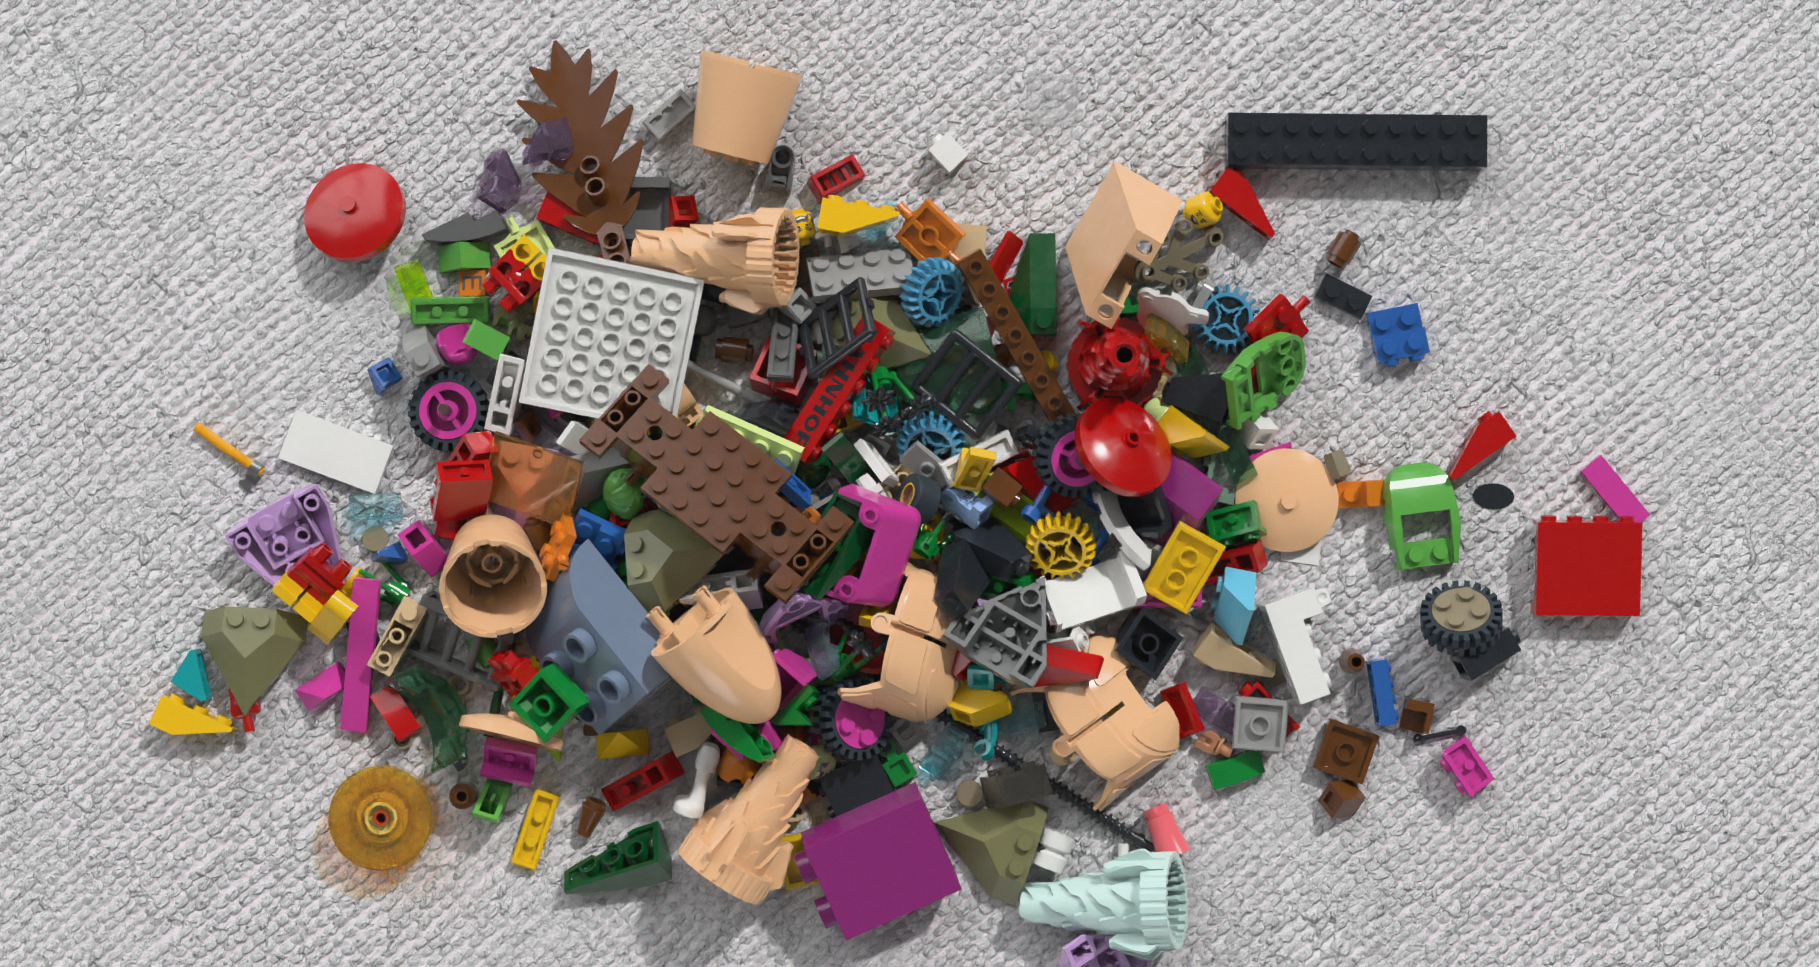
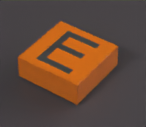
[459,270,486,297]

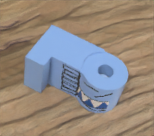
[941,486,994,530]

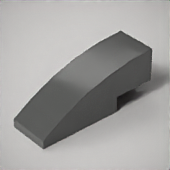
[422,210,509,244]

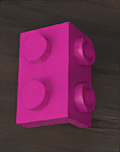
[1438,735,1495,798]
[480,737,538,786]

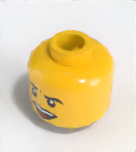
[1183,192,1223,229]

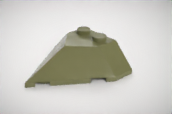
[831,295,931,370]
[624,509,735,614]
[201,606,308,716]
[934,799,1049,906]

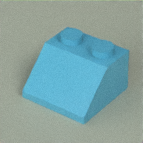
[1210,567,1256,645]

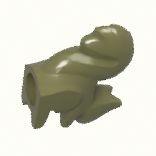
[492,297,535,343]

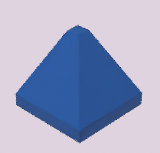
[367,357,403,395]

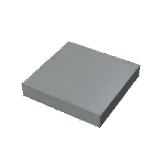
[1232,696,1289,753]

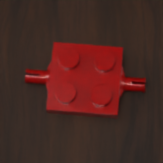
[1244,293,1310,345]

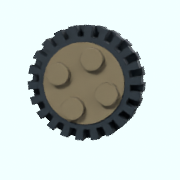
[1420,580,1503,656]

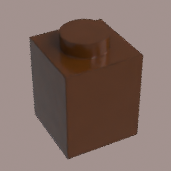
[979,467,1023,511]

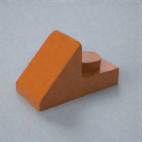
[1336,480,1385,508]

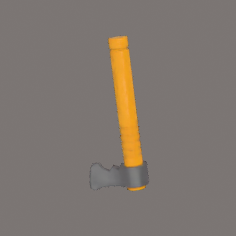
[193,423,266,492]

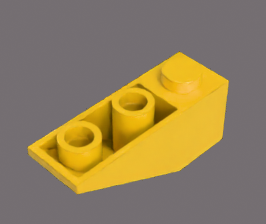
[817,195,900,237]
[149,693,238,735]

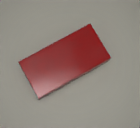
[1160,682,1205,739]

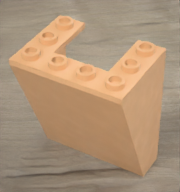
[1065,162,1183,329]

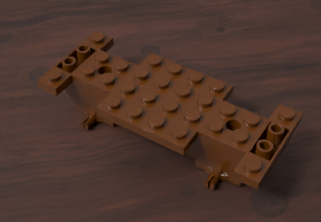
[579,364,854,604]

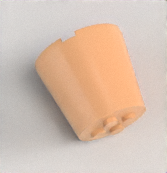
[692,50,803,166]
[439,515,547,638]

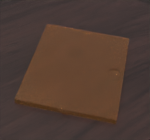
[489,431,583,524]

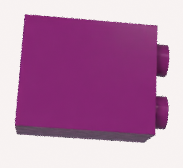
[793,782,962,940]

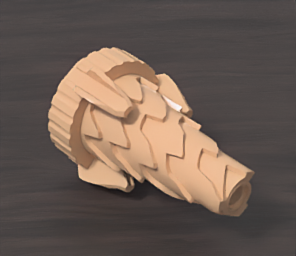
[630,207,799,315]
[678,734,818,905]

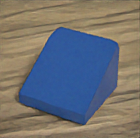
[371,542,408,565]

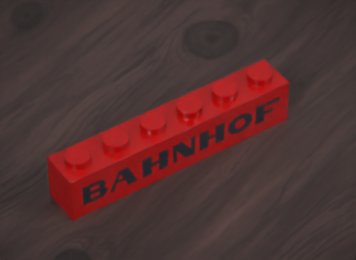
[784,317,896,464]

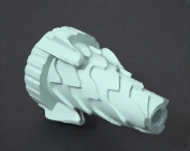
[1019,849,1188,960]

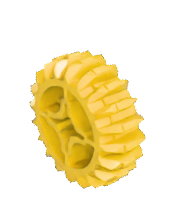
[1026,511,1096,580]

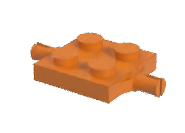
[894,198,966,269]
[539,514,577,582]

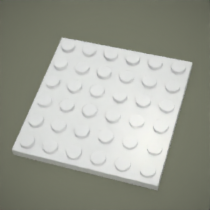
[519,247,705,419]

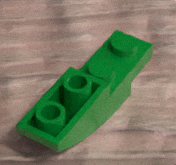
[700,706,776,762]

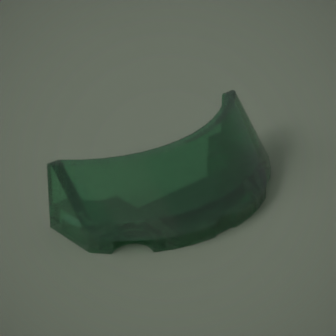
[383,665,470,774]

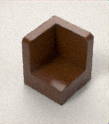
[1399,698,1435,734]
[1318,780,1366,819]

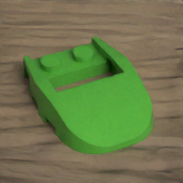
[1221,332,1306,430]
[1382,462,1461,570]

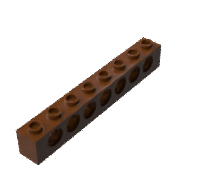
[956,248,1077,423]

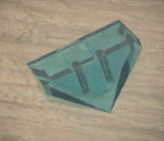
[348,492,404,521]

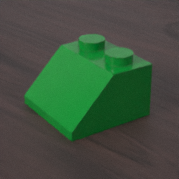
[509,663,591,743]

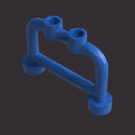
[1020,485,1111,568]

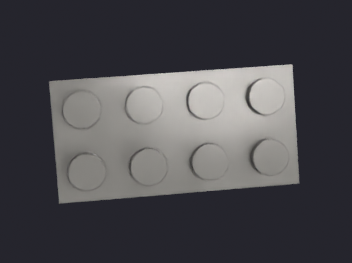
[806,248,913,303]

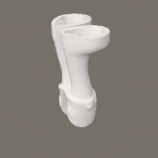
[673,742,720,819]

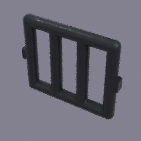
[798,277,877,380]
[911,329,1022,441]

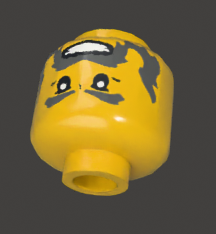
[792,208,816,246]

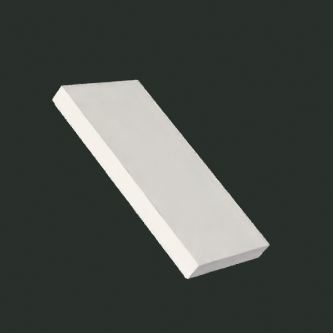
[278,410,394,494]

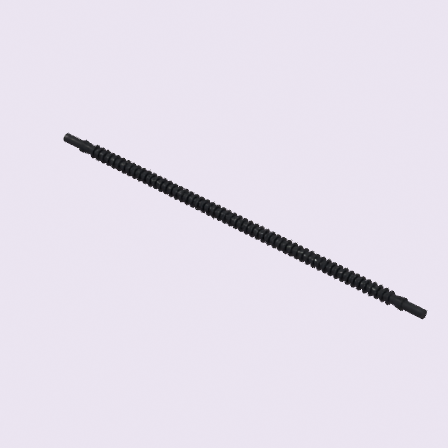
[763,596,1155,852]

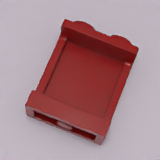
[430,459,493,522]

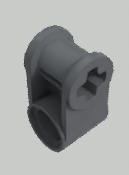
[764,145,795,197]

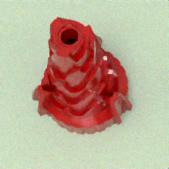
[1066,318,1173,411]

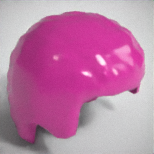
[436,323,479,365]

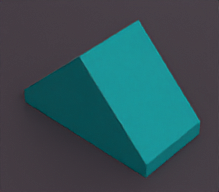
[170,649,212,701]

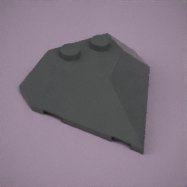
[943,576,1047,689]

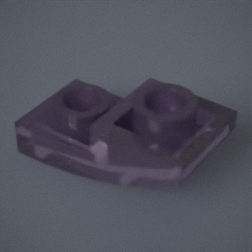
[1193,686,1235,736]

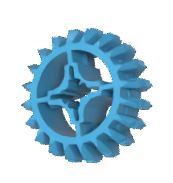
[899,257,966,327]
[1192,284,1260,355]
[896,410,966,461]

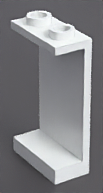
[1040,550,1147,633]

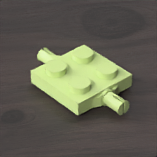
[494,215,556,270]

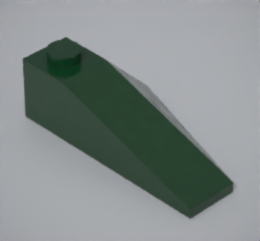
[1008,233,1057,336]
[800,490,875,600]
[564,821,672,895]

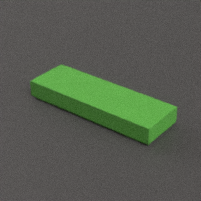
[410,296,490,325]

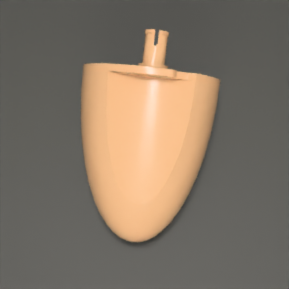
[646,585,781,724]

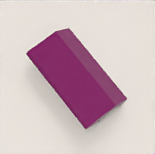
[1161,451,1224,531]

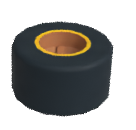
[896,473,941,524]

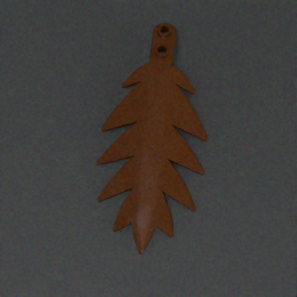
[516,40,644,264]

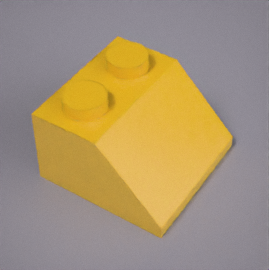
[1158,405,1229,458]

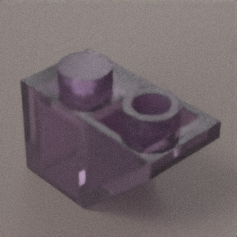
[522,117,574,166]
[478,148,522,214]

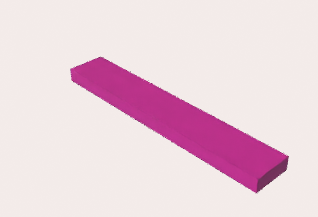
[340,577,381,733]

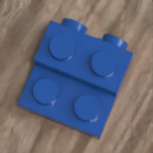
[1366,303,1430,367]
[568,508,626,571]

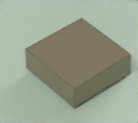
[1324,448,1352,480]

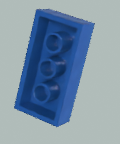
[1366,659,1398,726]

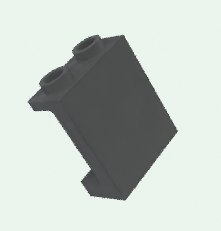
[623,177,671,246]

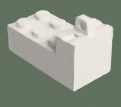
[1258,588,1332,705]

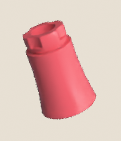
[1143,803,1191,854]

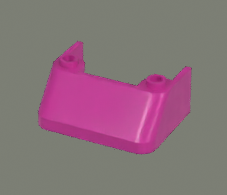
[826,484,921,607]
[710,648,823,760]

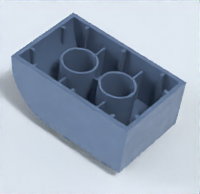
[525,539,671,735]

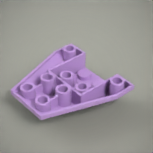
[225,484,347,586]

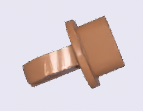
[1194,730,1236,758]

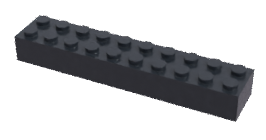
[1224,112,1487,171]

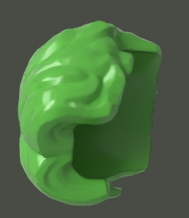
[603,469,645,520]

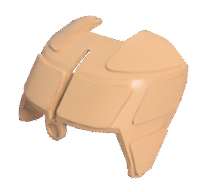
[837,562,973,723]
[1010,631,1179,811]

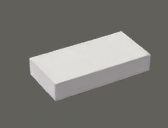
[854,439,900,487]

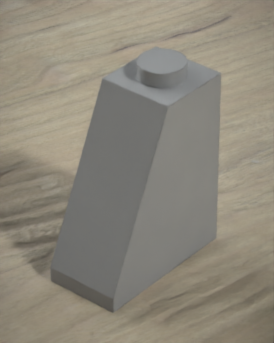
[402,325,450,380]
[556,447,632,513]

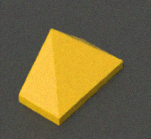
[596,728,650,759]

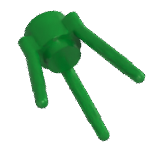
[358,551,411,607]

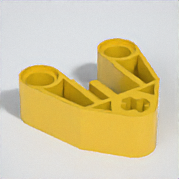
[308,566,365,645]

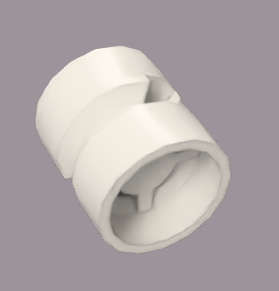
[1032,827,1075,874]

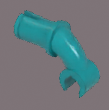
[974,719,998,761]

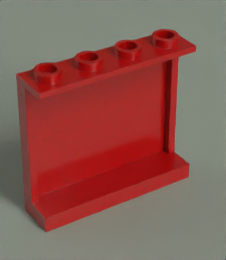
[1530,515,1643,616]

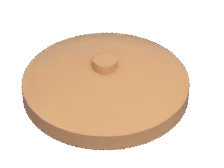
[1234,448,1339,552]
[459,711,564,751]

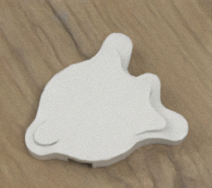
[1137,287,1209,346]

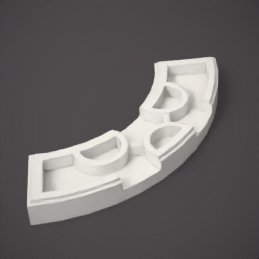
[1092,484,1152,570]

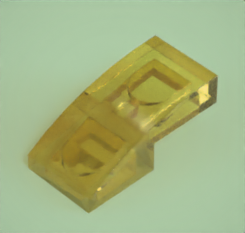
[1145,313,1189,364]

